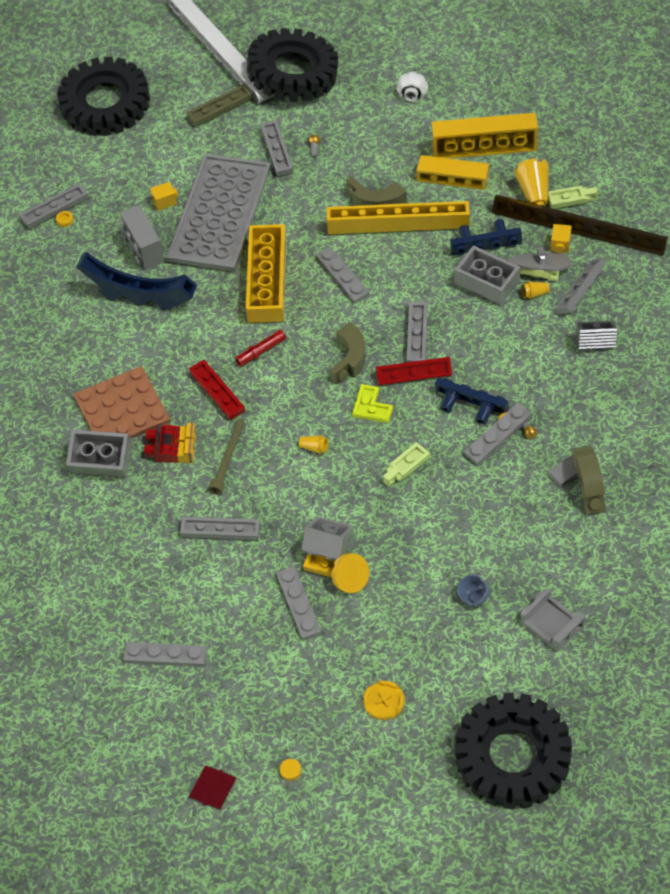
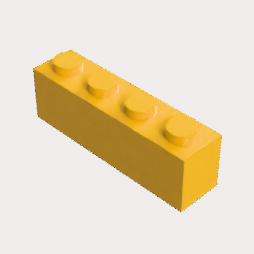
[417,155,489,190]

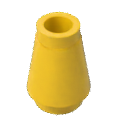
[521,281,550,299]
[299,435,328,454]

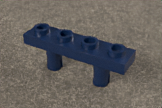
[450,219,522,255]
[435,378,509,425]

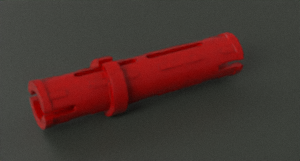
[235,330,286,367]

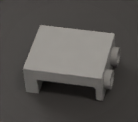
[521,588,586,652]

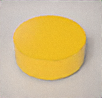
[56,211,74,227]
[280,759,301,781]

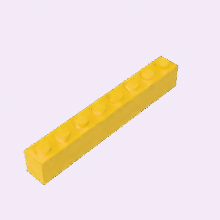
[327,201,470,234]

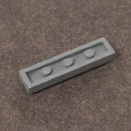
[260,120,294,176]
[19,183,89,229]
[316,247,370,304]
[554,257,606,314]
[407,302,428,362]
[464,403,532,466]
[180,517,261,540]
[276,566,322,641]
[123,642,207,667]

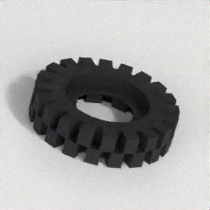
[247,28,339,102]
[57,57,150,136]
[455,693,572,809]

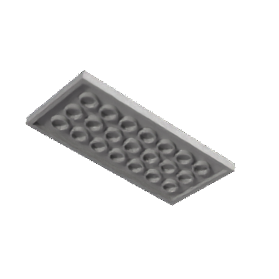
[166,154,271,272]

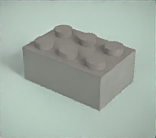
[119,205,165,270]
[454,246,520,305]
[66,429,132,477]

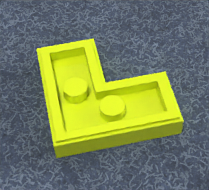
[352,384,393,423]

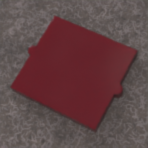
[189,765,237,810]

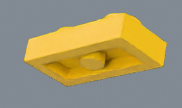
[303,554,336,578]

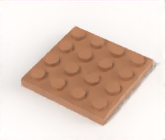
[73,366,171,439]

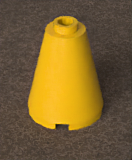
[514,158,549,206]

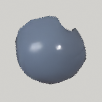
[457,574,489,607]

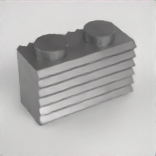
[576,320,617,351]

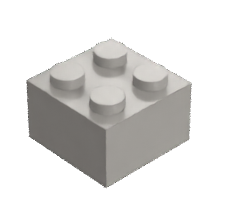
[301,516,354,561]

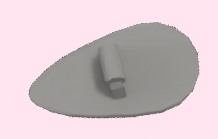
[507,247,571,271]

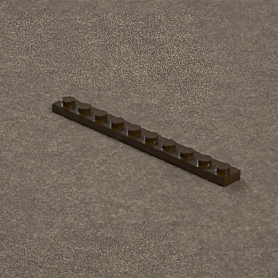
[492,194,668,256]

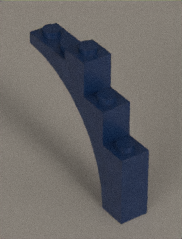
[76,252,197,310]

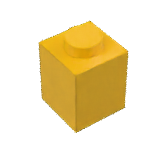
[150,182,179,211]
[551,224,572,253]

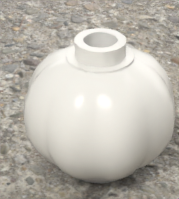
[396,71,428,102]

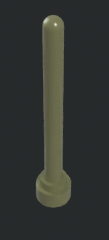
[208,418,244,495]

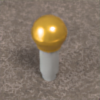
[308,134,320,158]
[522,422,537,439]

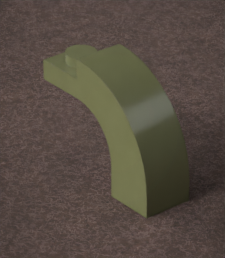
[346,176,407,206]
[330,322,366,384]
[571,445,606,514]

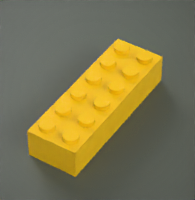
[432,113,538,159]
[246,224,286,323]

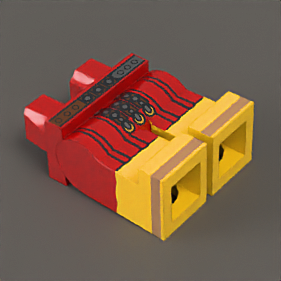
[144,423,196,463]

